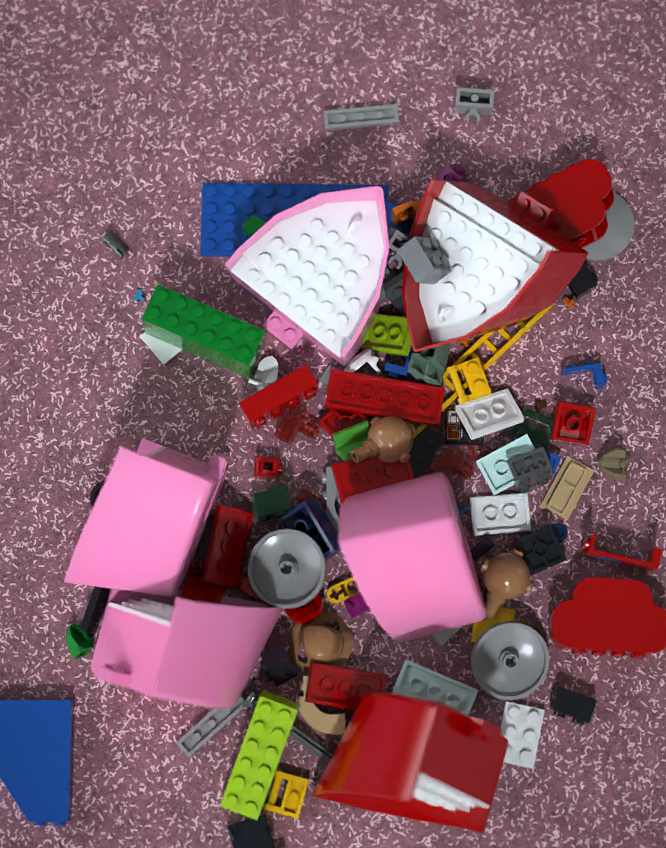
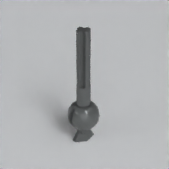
[242,690,333,763]

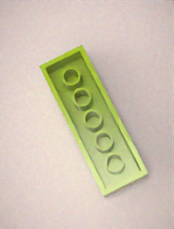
[220,690,301,820]

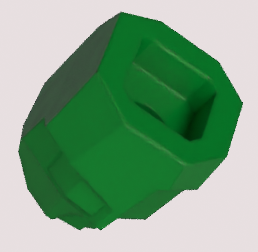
[65,624,93,659]

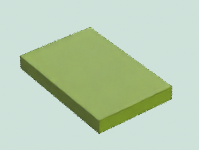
[359,314,412,356]

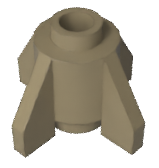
[598,447,631,483]

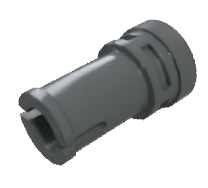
[101,231,129,259]

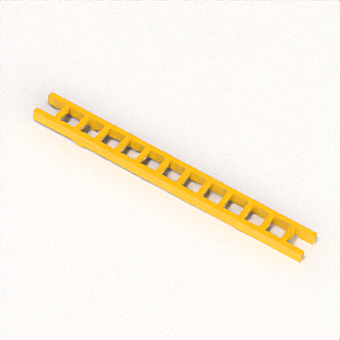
[405,303,555,439]

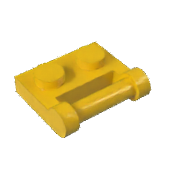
[446,357,492,404]
[264,771,309,819]

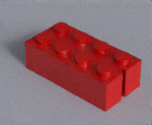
[239,364,318,429]

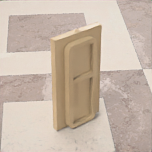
[540,456,595,520]

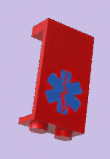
[581,533,662,572]

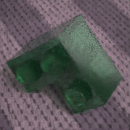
[250,485,292,522]

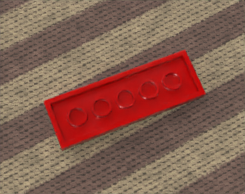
[325,369,445,427]

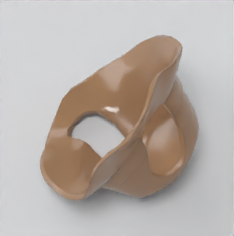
[289,612,354,675]

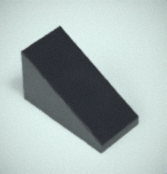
[470,536,495,562]

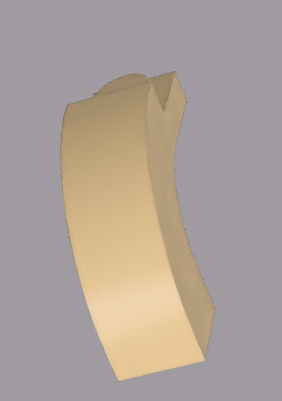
[296,676,346,734]

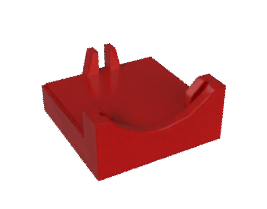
[318,409,371,440]
[180,575,226,604]

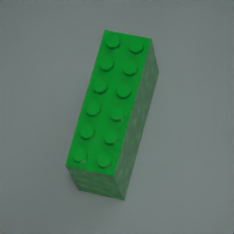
[142,284,265,379]

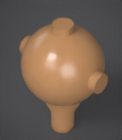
[351,416,415,463]
[479,549,534,619]

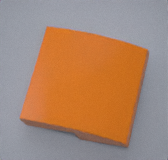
[391,200,422,225]

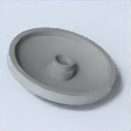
[583,192,634,262]
[248,529,327,609]
[471,621,549,700]

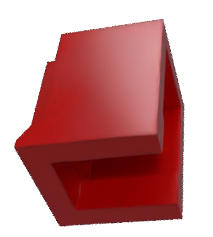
[254,456,283,479]

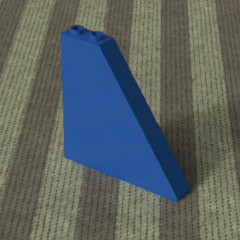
[0,700,74,826]

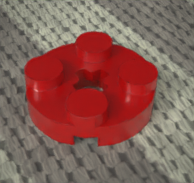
[285,593,324,625]

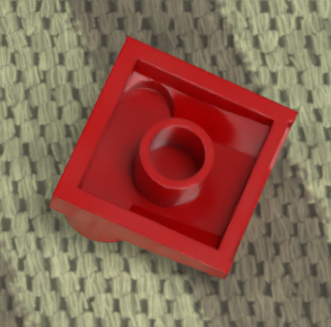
[551,401,596,446]

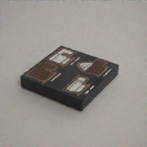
[445,409,484,446]

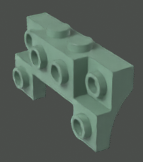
[408,343,451,387]

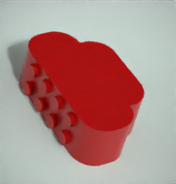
[507,159,615,248]
[548,577,666,658]

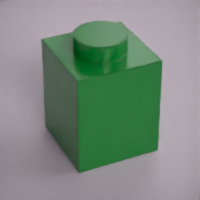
[242,215,267,238]

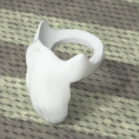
[344,348,381,373]
[248,356,279,391]

